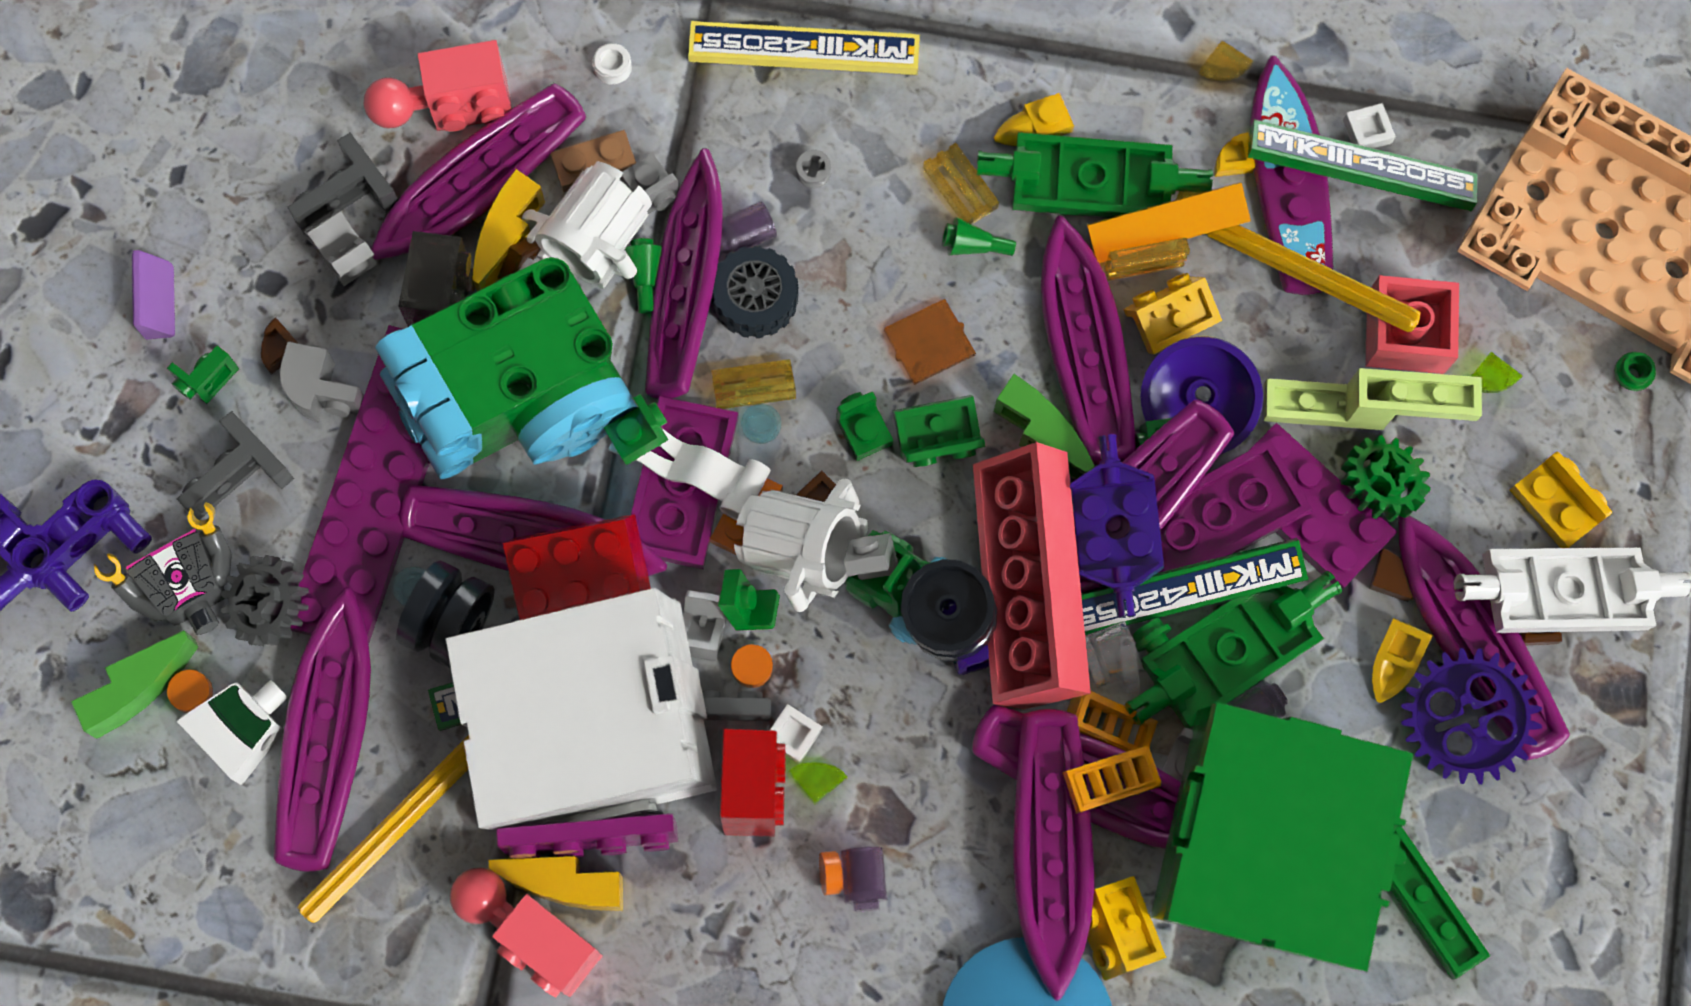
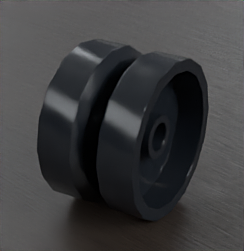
[901,559,998,661]
[396,560,495,669]

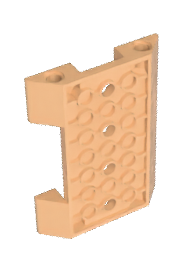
[1457,68,1691,384]

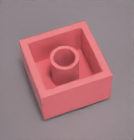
[1365,275,1459,374]

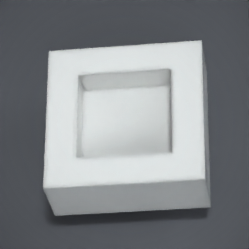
[1343,103,1396,148]
[770,704,823,764]

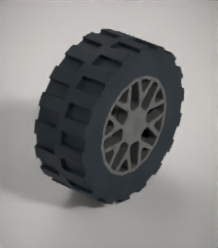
[712,245,798,339]

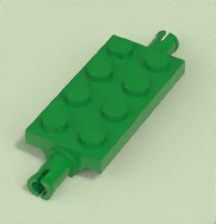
[976,132,1213,218]
[1125,571,1342,729]

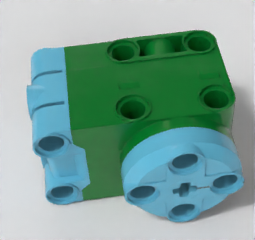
[375,257,637,480]

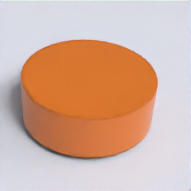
[731,644,773,688]
[167,669,213,713]
[819,851,843,895]

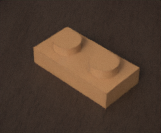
[551,130,636,193]

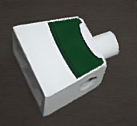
[177,680,289,785]

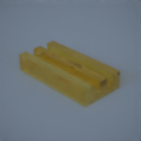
[923,142,999,224]
[1104,238,1190,281]
[711,359,797,409]

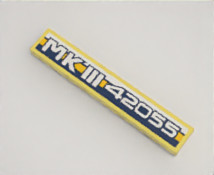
[688,21,920,75]

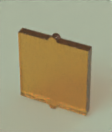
[884,299,976,385]

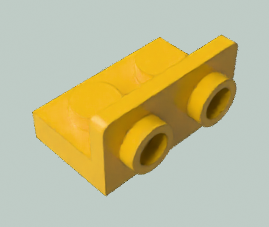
[1123,273,1222,354]
[1509,451,1612,548]
[1087,876,1167,981]

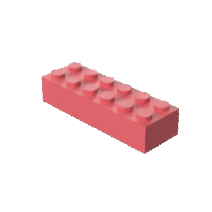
[973,442,1091,710]

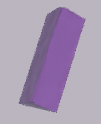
[132,250,175,340]

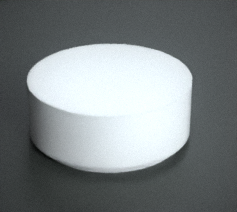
[592,43,632,84]

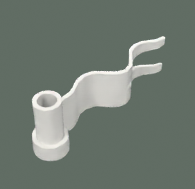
[608,429,771,520]

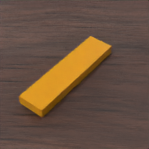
[1087,182,1251,263]

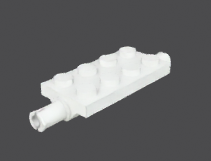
[1454,548,1691,633]

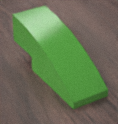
[993,374,1095,480]
[71,630,199,739]

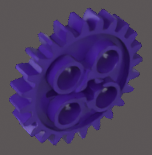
[1401,648,1542,785]

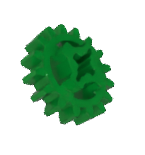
[1341,435,1431,522]

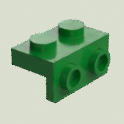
[893,395,986,467]

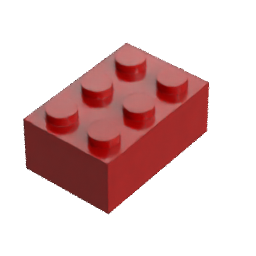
[503,514,651,620]
[720,729,786,837]

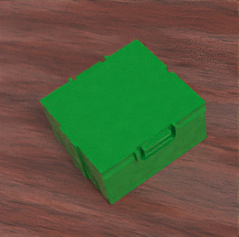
[1150,702,1414,972]

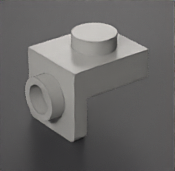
[843,533,898,580]
[683,590,726,661]

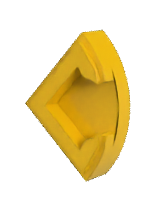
[1214,132,1255,177]

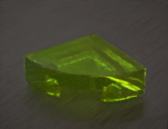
[1471,352,1523,393]
[788,762,848,805]

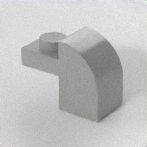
[303,208,377,286]
[280,342,364,422]

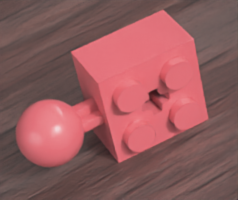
[363,40,512,132]
[450,868,603,998]

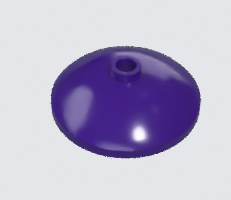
[1140,336,1263,454]

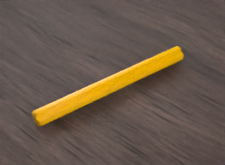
[1207,225,1420,332]
[298,735,470,923]

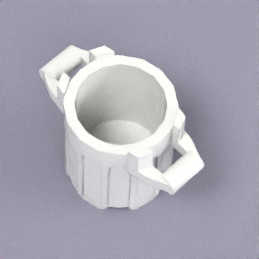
[522,161,652,289]
[734,479,868,612]

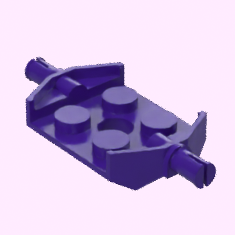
[1070,434,1164,618]

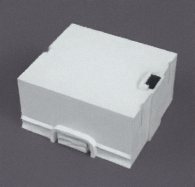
[446,588,717,831]

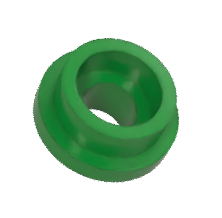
[1614,352,1656,391]
[1132,617,1172,653]

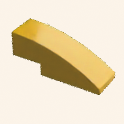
[472,169,545,292]
[489,856,623,911]

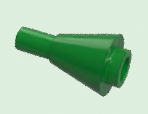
[942,217,1016,256]
[625,238,662,314]

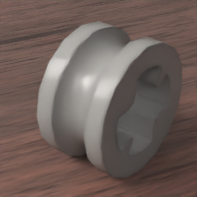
[796,150,831,188]

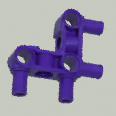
[0,479,152,612]

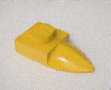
[994,93,1074,146]
[1372,618,1433,703]

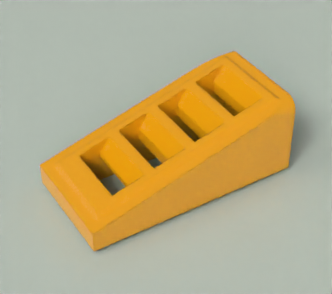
[1067,691,1158,752]
[1062,746,1161,814]

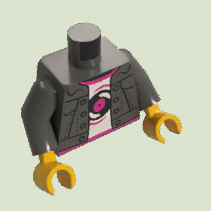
[94,502,232,635]

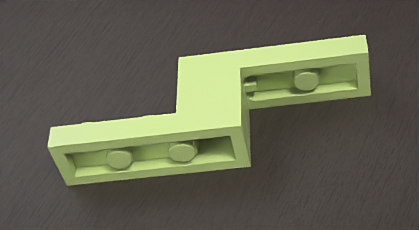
[1263,368,1482,430]

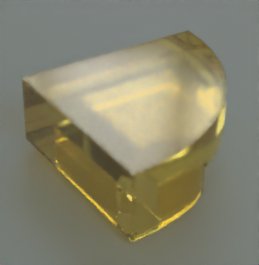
[1199,40,1254,81]

